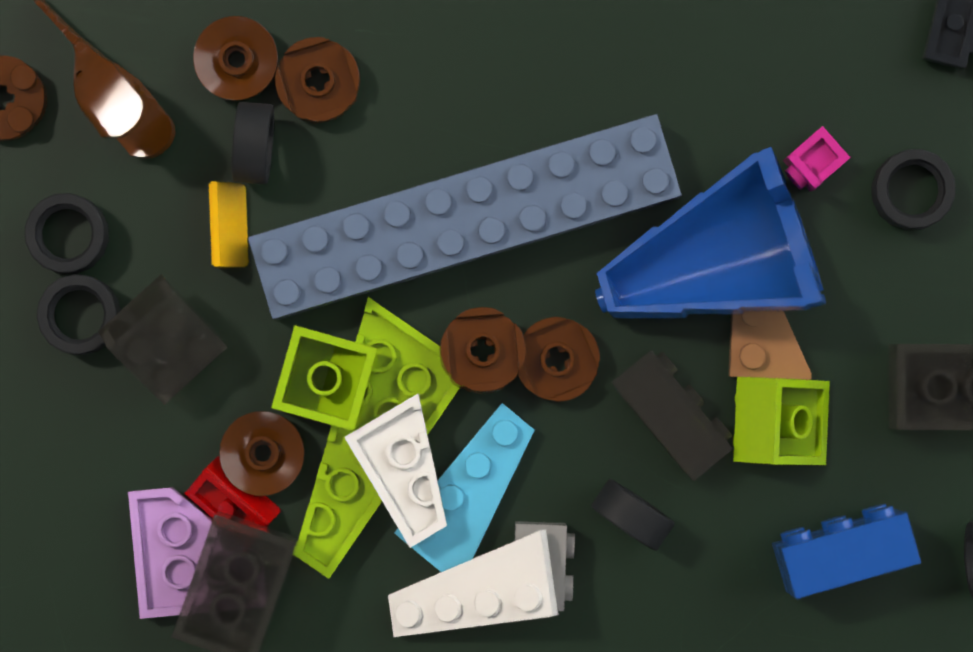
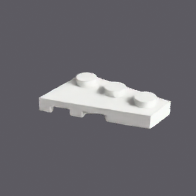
[345,393,447,548]

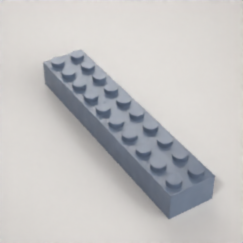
[248,114,682,320]

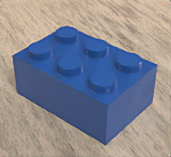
[772,503,921,599]

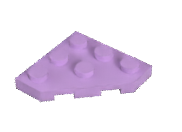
[128,487,268,619]

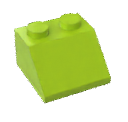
[271,325,377,431]
[733,377,830,465]

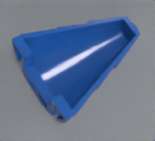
[595,147,826,318]

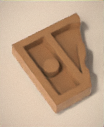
[729,311,812,380]

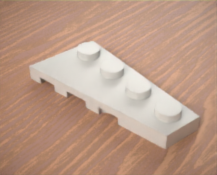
[388,530,558,637]

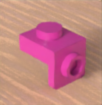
[783,126,850,192]

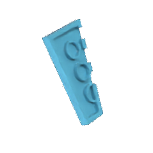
[394,403,534,572]

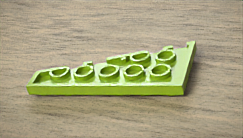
[294,297,460,579]

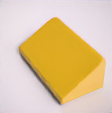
[209,181,249,268]

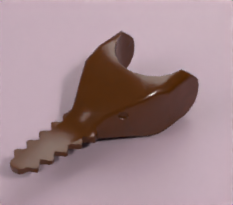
[33,0,176,159]

